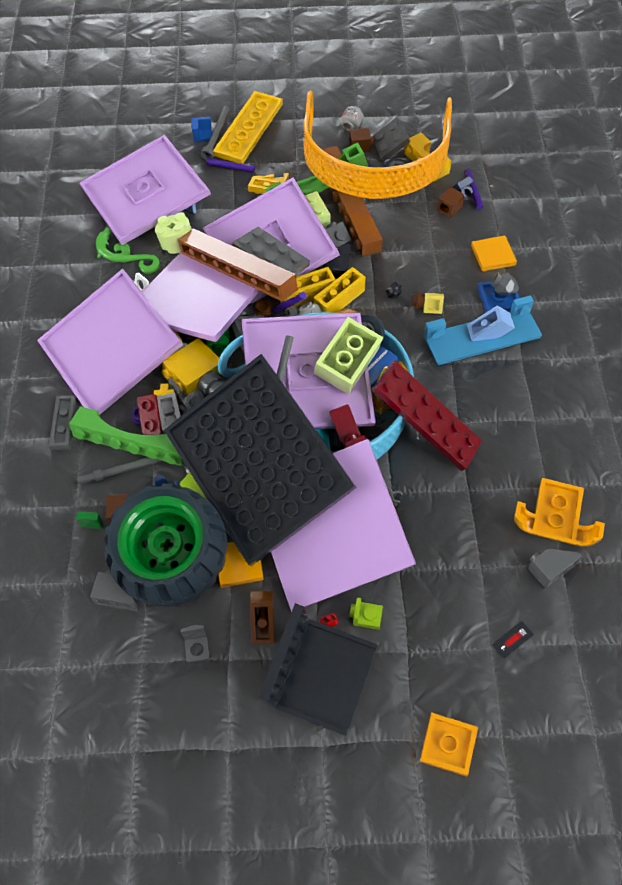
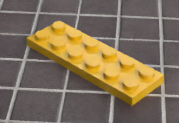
[213,91,283,164]

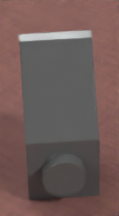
[527,548,582,589]
[90,571,138,612]

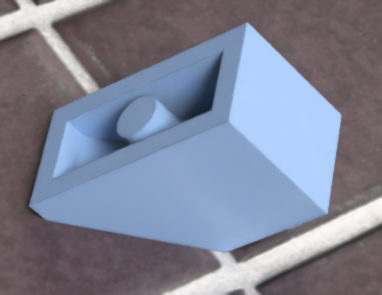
[467,305,515,341]

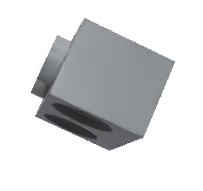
[157,392,181,434]

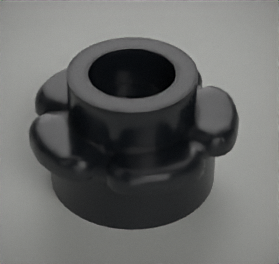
[385,282,402,298]

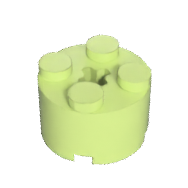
[155,212,192,254]

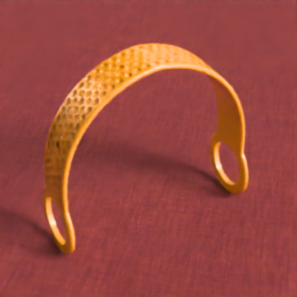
[304,90,452,199]

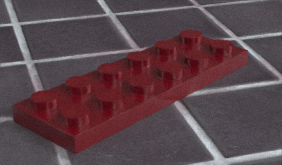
[373,360,482,471]

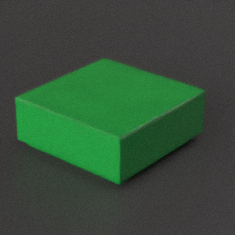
[76,512,103,529]

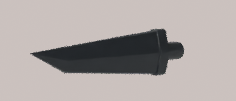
[329,428,339,451]

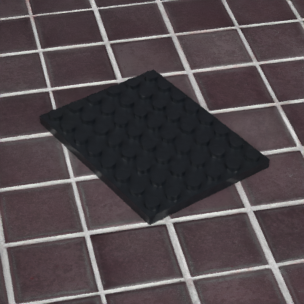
[164,354,357,566]

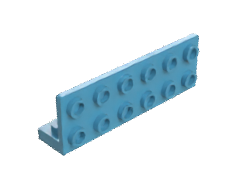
[423,295,542,365]

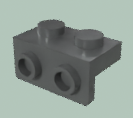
[325,221,352,248]

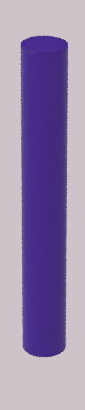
[207,158,255,173]
[464,169,484,210]
[272,292,307,314]

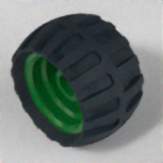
[104,484,227,607]

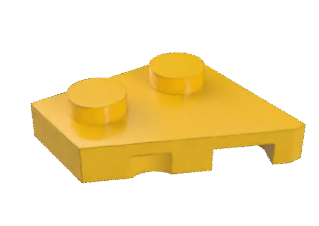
[248,173,289,194]

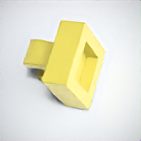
[423,293,444,314]

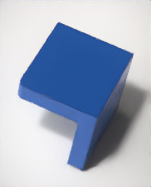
[191,117,212,142]

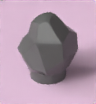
[491,272,519,295]

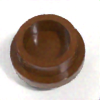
[411,291,425,310]
[254,300,272,317]

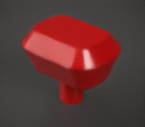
[320,613,338,627]

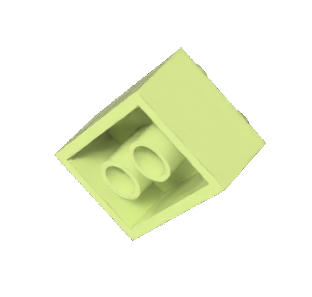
[314,317,383,395]

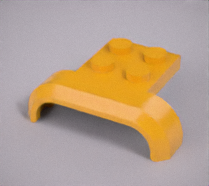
[514,478,605,546]

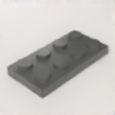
[232,227,310,275]

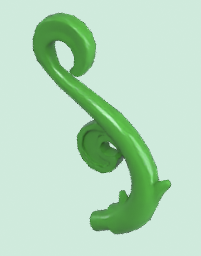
[96,227,160,274]

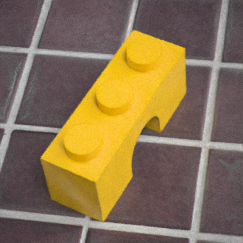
[404,133,451,181]

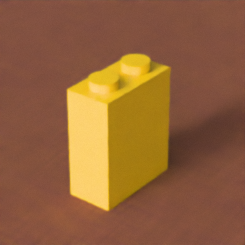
[162,338,221,395]

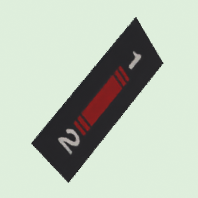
[492,621,534,659]

